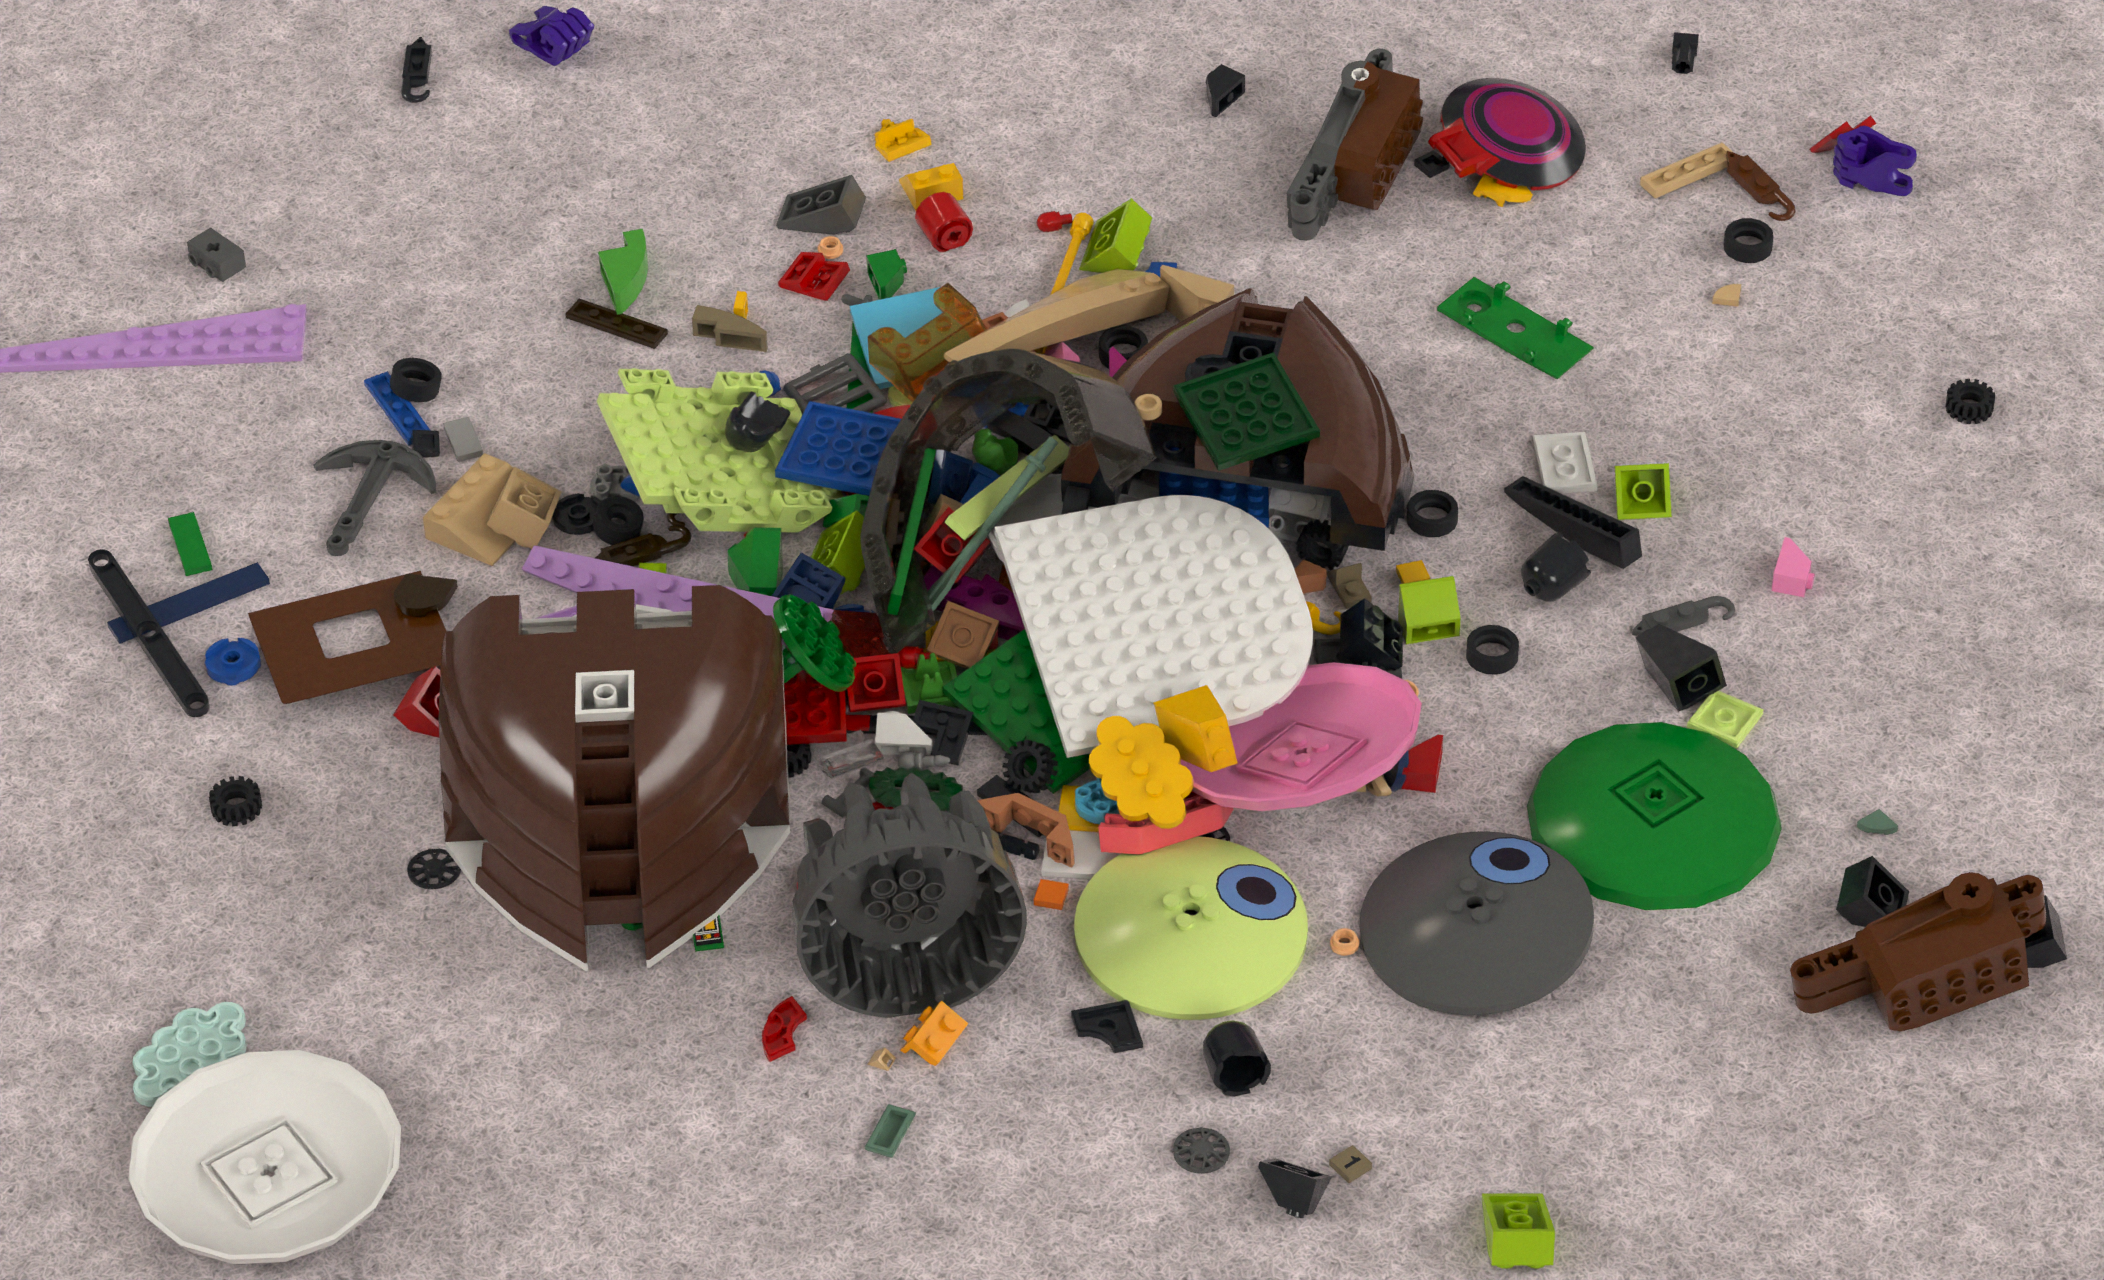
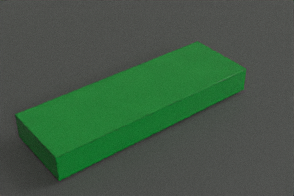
[168,512,212,576]

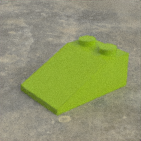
[1482,1193,1555,1269]

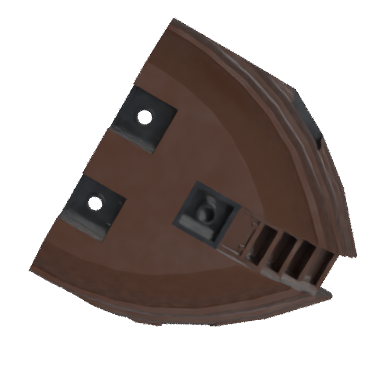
[1061,288,1414,551]

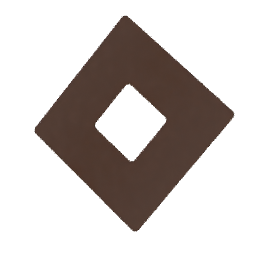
[248,571,446,704]

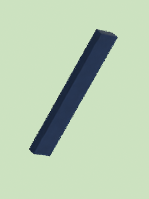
[107,562,270,644]

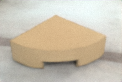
[1712,284,1741,307]

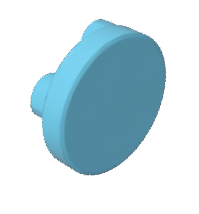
[1075,778,1120,824]

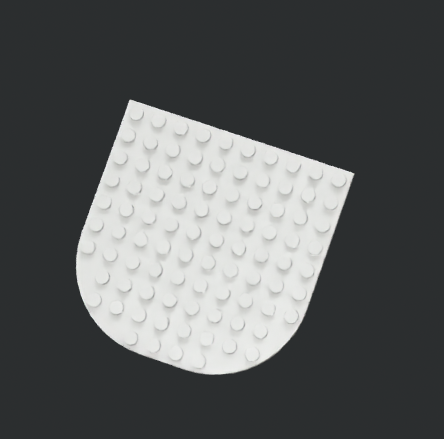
[994,495,1313,758]

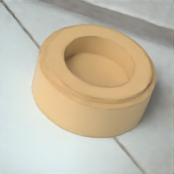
[1134,394,1162,420]

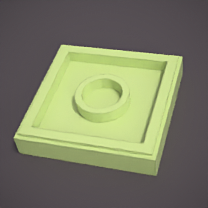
[1687,691,1764,748]

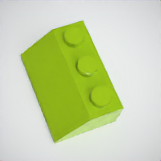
[1079,198,1152,273]
[811,510,880,595]

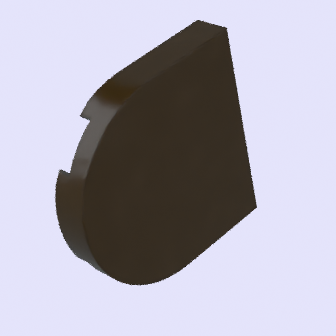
[394,574,458,617]

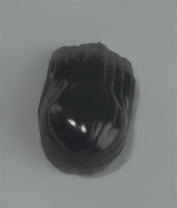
[725,391,790,452]

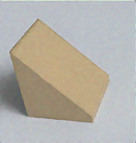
[867,1047,896,1071]

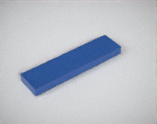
[364,371,430,446]

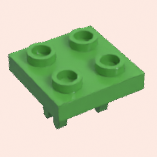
[901,653,957,714]

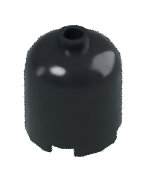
[1521,533,1591,602]
[1203,1020,1271,1097]

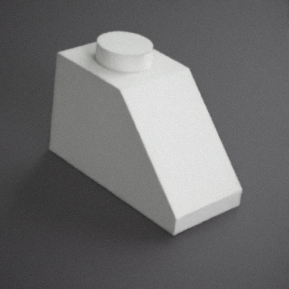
[875,711,933,756]

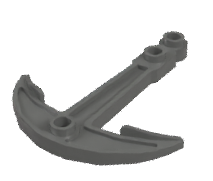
[313,440,436,556]

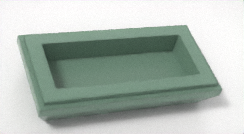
[865,1104,916,1158]

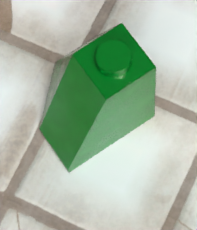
[727,527,783,596]

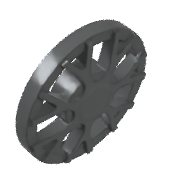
[1173,1127,1230,1174]

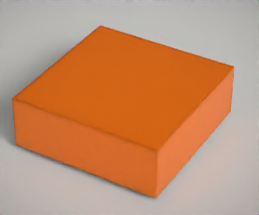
[1034,879,1069,910]

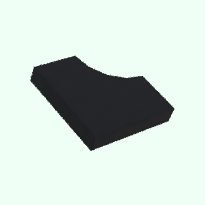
[1071,1000,1143,1053]

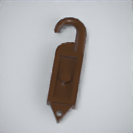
[1726,151,1796,221]

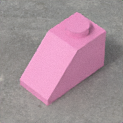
[1772,537,1815,597]

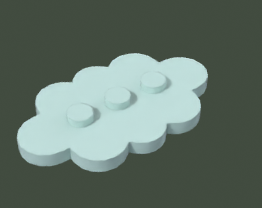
[132,1002,247,1107]

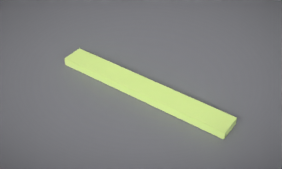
[945,435,1069,540]

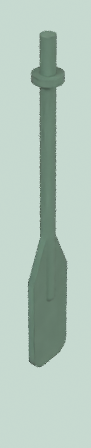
[888,437,1058,652]

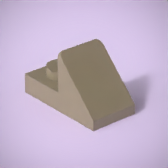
[1327,563,1372,609]

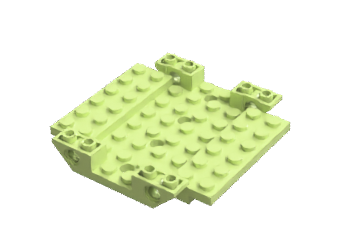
[596,368,844,533]

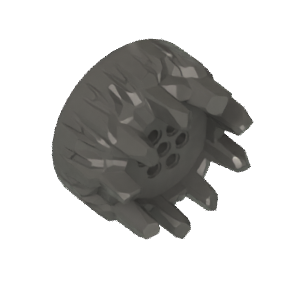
[792,773,1027,1018]

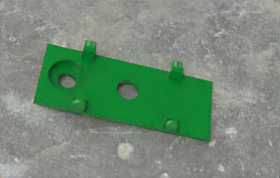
[1437,277,1594,379]

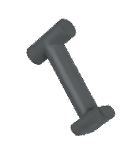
[821,767,874,818]

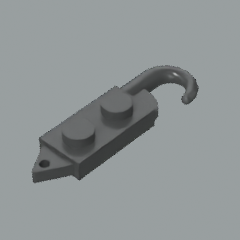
[1632,596,1735,636]

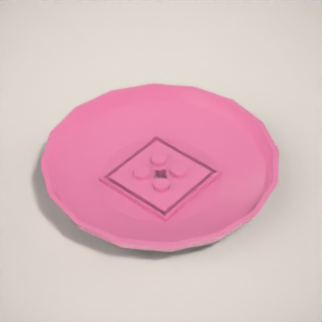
[1180,662,1422,811]

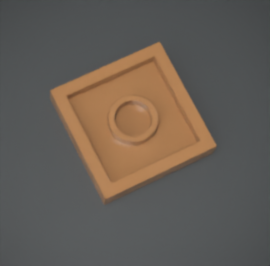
[926,601,1000,669]

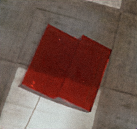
[832,610,890,658]

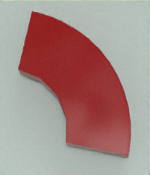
[762,996,807,1062]

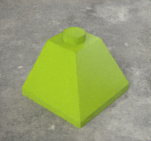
[1614,463,1672,520]

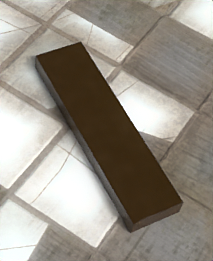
[565,298,668,349]

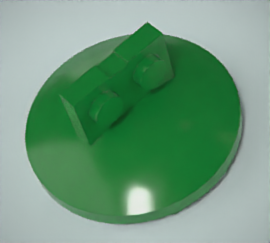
[773,594,856,692]

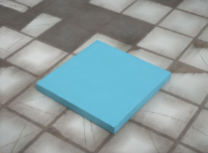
[850,285,977,389]

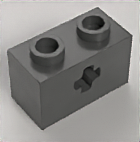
[187,227,246,282]

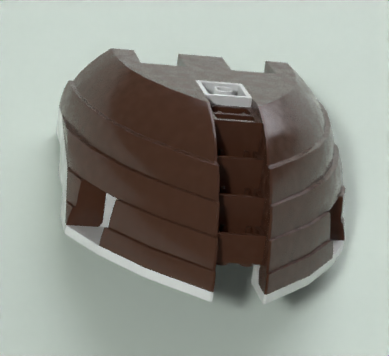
[439,585,790,971]

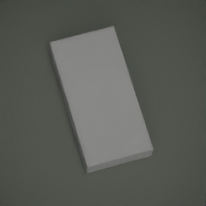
[443,417,483,462]

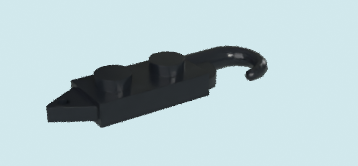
[401,37,432,103]

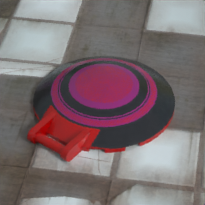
[1428,78,1586,190]

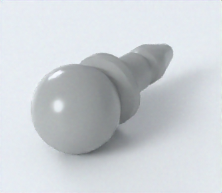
[898,751,950,771]

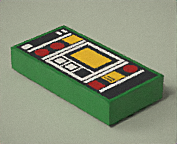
[693,915,724,952]

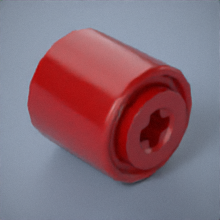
[915,192,973,252]

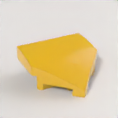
[874,119,932,162]
[1473,173,1533,207]

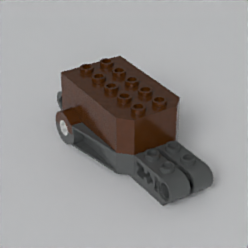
[1286,48,1423,241]

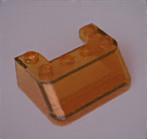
[868,283,987,405]

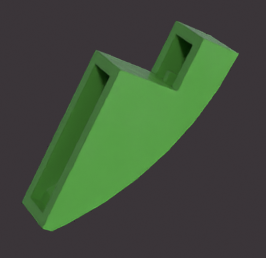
[598,228,648,315]

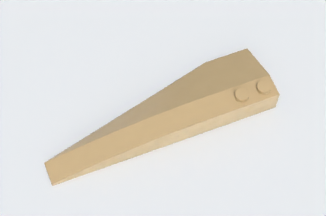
[944,269,1170,371]

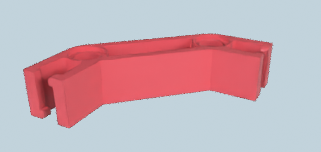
[1098,794,1234,854]

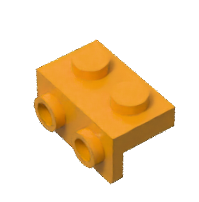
[900,1000,968,1066]

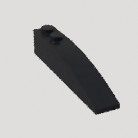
[1504,476,1642,569]

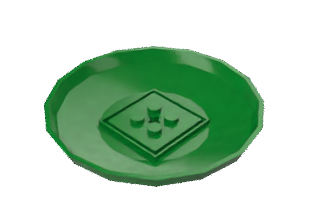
[1527,722,1782,910]

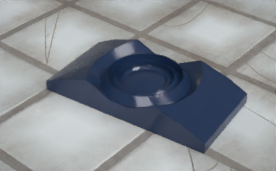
[772,552,846,609]

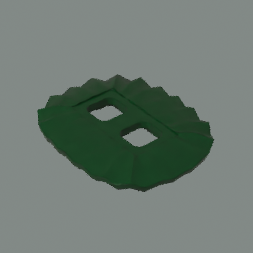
[869,767,963,812]

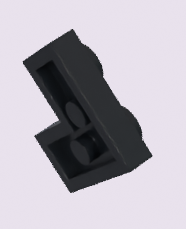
[913,700,974,765]

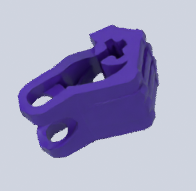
[509,6,595,66]
[1833,126,1917,196]

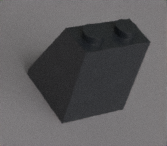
[1635,624,1727,712]

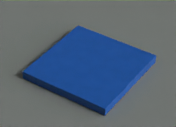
[775,401,911,497]

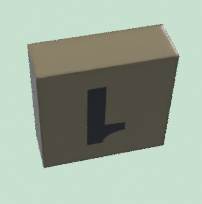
[1329,1145,1372,1183]

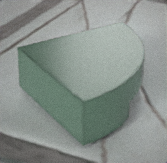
[1857,809,1898,835]

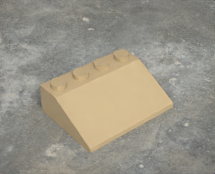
[423,453,516,566]

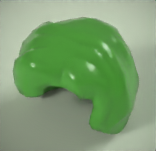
[972,428,1018,476]

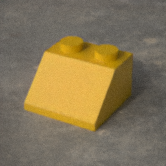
[899,163,963,211]

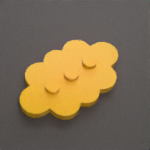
[1089,716,1193,829]

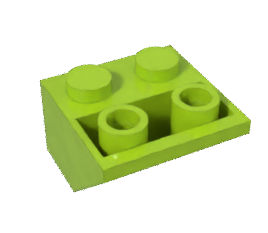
[1398,576,1461,645]

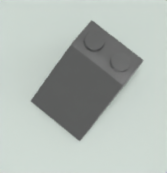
[776,175,866,235]

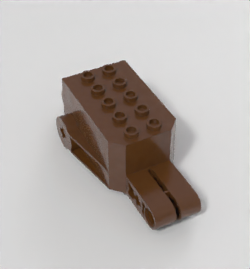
[1790,872,2046,1032]

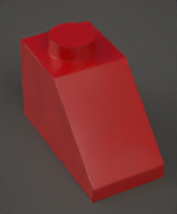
[1402,734,1444,793]

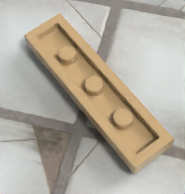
[1640,143,1734,199]

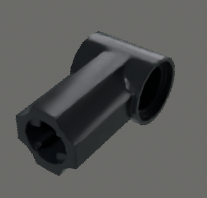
[1672,32,1699,74]

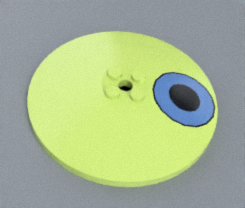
[1074,836,1308,1020]

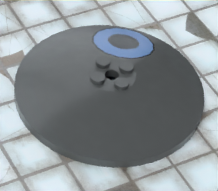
[1359,831,1594,1015]

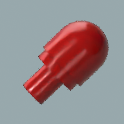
[1037,211,1073,232]
[897,646,934,669]

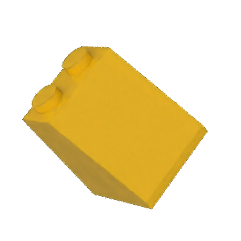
[1153,685,1238,772]

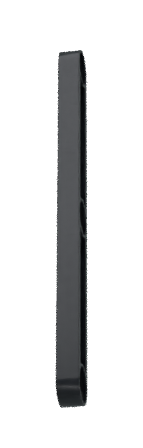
[88,549,210,717]

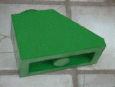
[866,249,907,300]

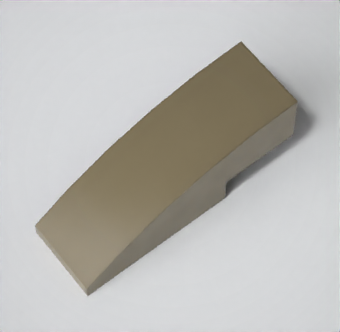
[692,305,768,352]

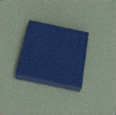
[928,450,973,505]

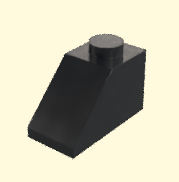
[1205,64,1245,118]

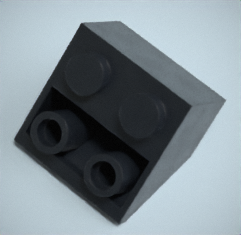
[1340,598,1403,669]

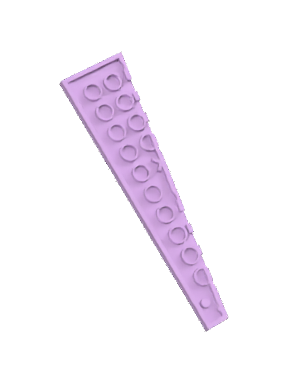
[0,304,307,373]
[522,545,838,645]

